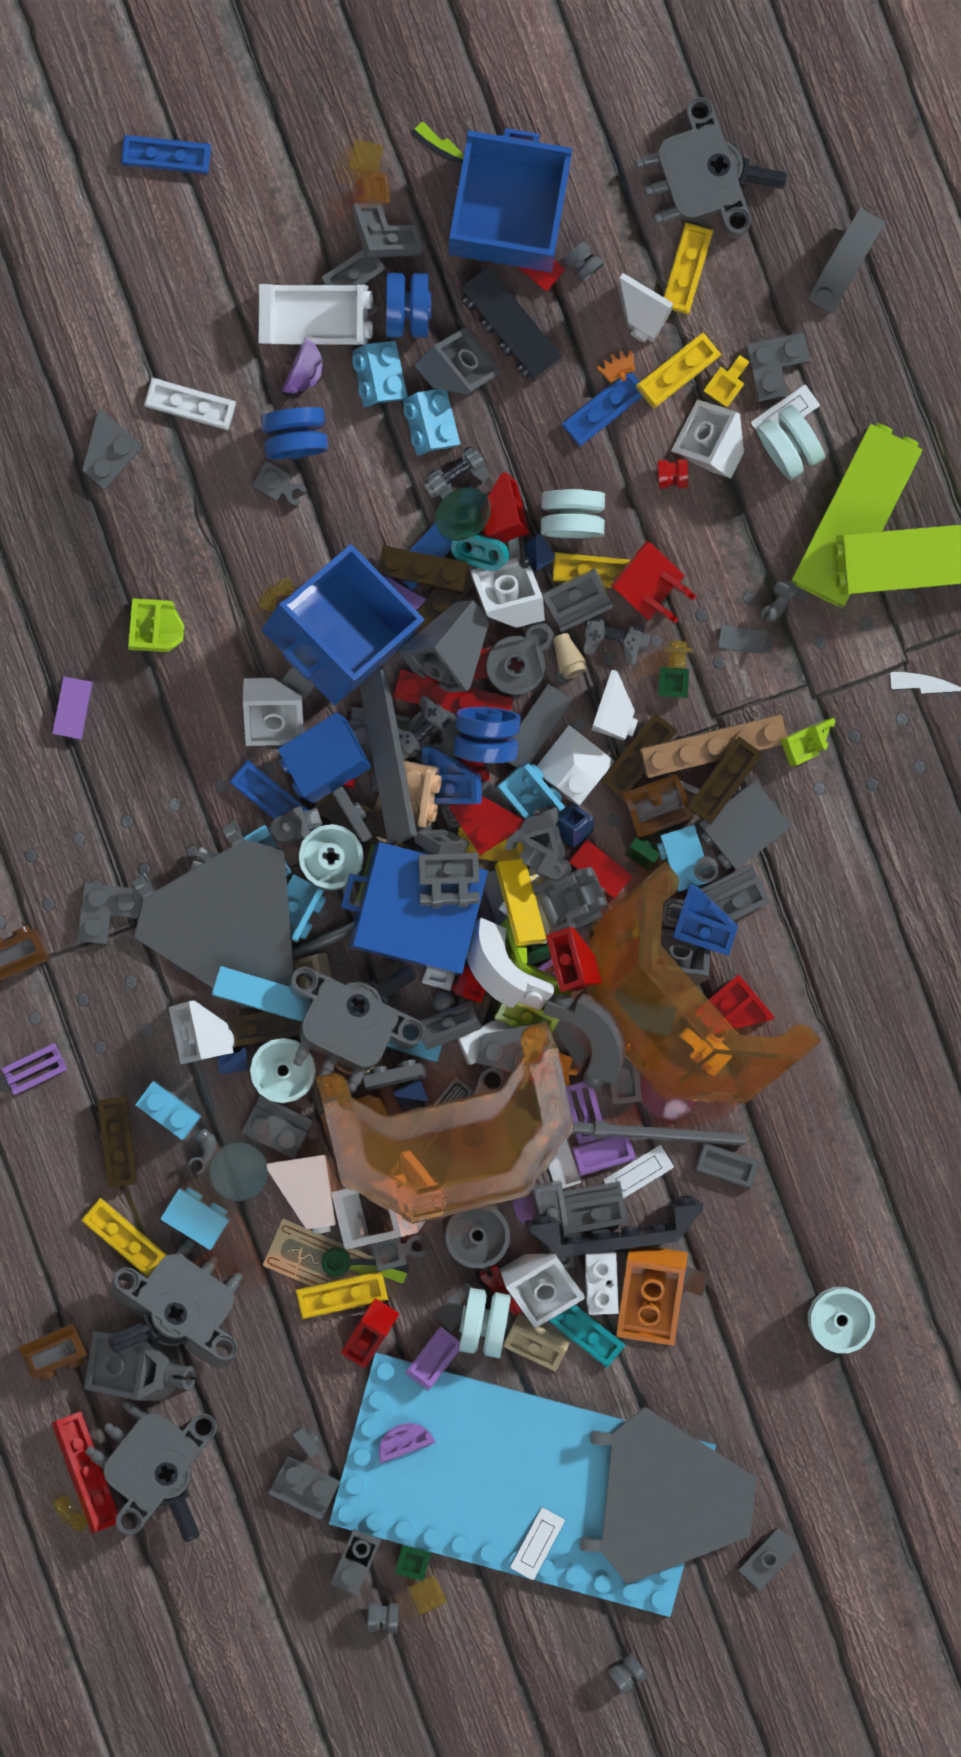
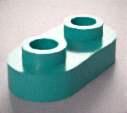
[451,532,509,571]

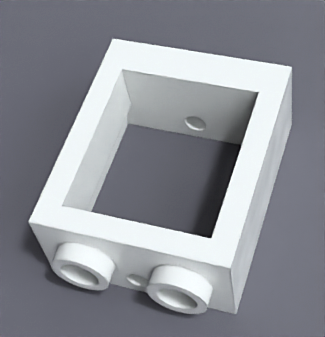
[331,1174,418,1250]
[585,1251,619,1315]

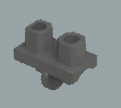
[270,806,322,844]

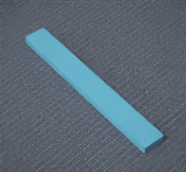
[212,966,442,1062]

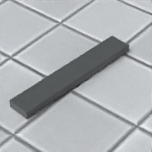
[360,669,417,845]

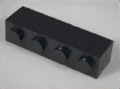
[460,266,562,383]

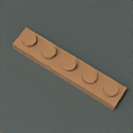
[640,714,787,778]

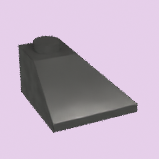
[415,327,502,395]
[646,928,711,997]

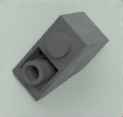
[330,1529,381,1596]

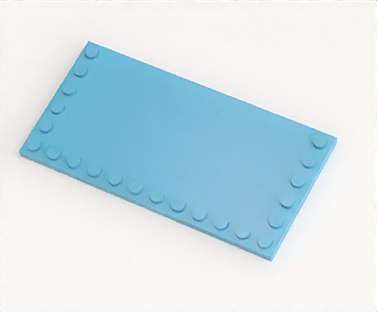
[329,1352,716,1617]

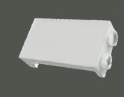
[259,284,373,345]

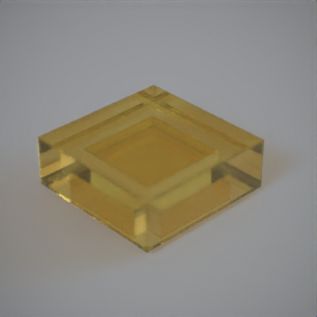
[349,139,384,176]
[408,1574,447,1615]

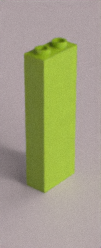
[791,423,923,609]
[833,525,961,594]

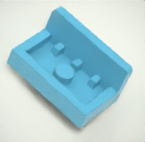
[352,341,408,407]
[403,389,460,456]
[495,763,565,821]
[287,874,327,942]

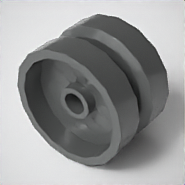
[446,1203,510,1268]

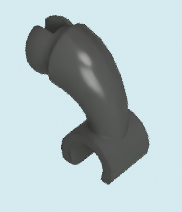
[761,581,798,622]
[188,1129,217,1175]

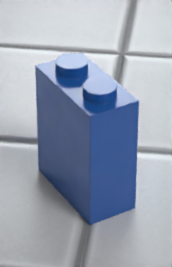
[278,712,372,803]

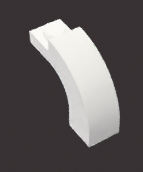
[467,918,554,1011]

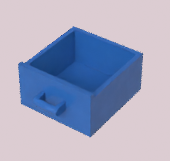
[448,128,573,273]
[261,544,425,706]
[341,842,488,975]

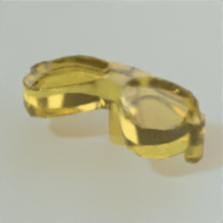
[257,577,294,611]
[52,1496,87,1532]

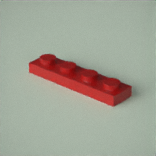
[393,669,514,715]
[51,1411,118,1534]

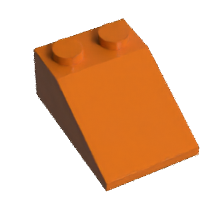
[616,1246,688,1346]

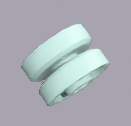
[756,404,825,481]
[541,489,605,539]
[299,824,364,891]
[250,1038,317,1103]
[808,1287,875,1353]
[459,1288,511,1358]

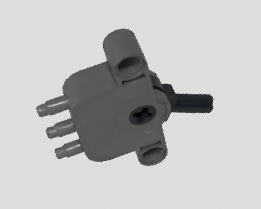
[635,97,787,238]
[288,964,424,1092]
[108,1239,242,1369]
[85,1399,217,1542]

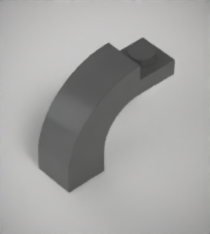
[808,208,886,314]
[543,993,626,1085]

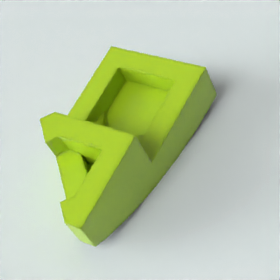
[780,718,835,766]

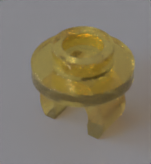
[664,640,693,668]

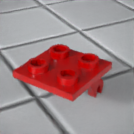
[610,540,697,624]

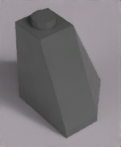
[398,600,489,693]

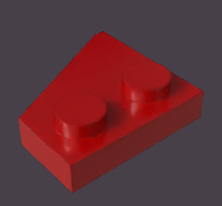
[448,796,524,856]
[694,974,775,1034]

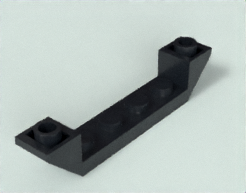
[524,1195,703,1257]

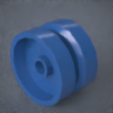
[386,273,431,338]
[261,407,329,460]
[454,707,521,763]

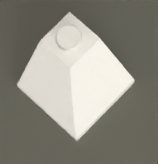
[618,273,673,343]
[671,399,744,478]
[470,557,545,628]
[591,670,638,741]
[243,678,304,746]
[537,725,615,807]
[168,1001,234,1064]
[500,1254,585,1328]

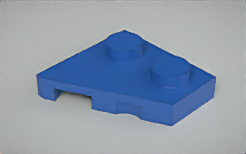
[422,746,482,804]
[673,883,739,956]

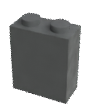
[698,781,791,871]

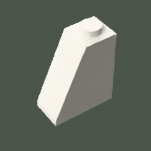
[267,1154,336,1234]

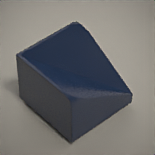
[525,534,556,574]
[555,803,594,847]
[218,1048,249,1074]
[393,1080,429,1111]

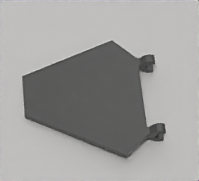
[132,820,294,1008]
[580,1406,756,1584]

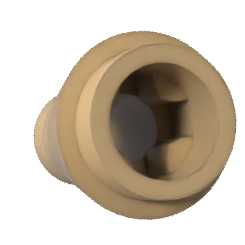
[552,633,586,679]

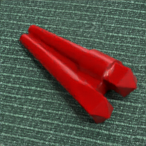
[479,1264,522,1316]

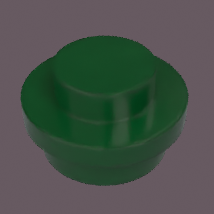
[321,1247,351,1277]

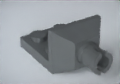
[84,1331,196,1401]

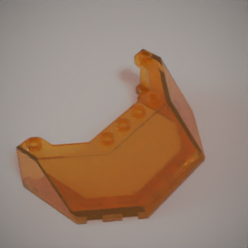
[587,861,821,1104]
[316,1022,575,1224]

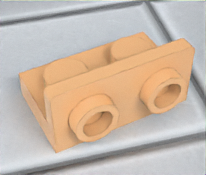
[404,761,442,828]

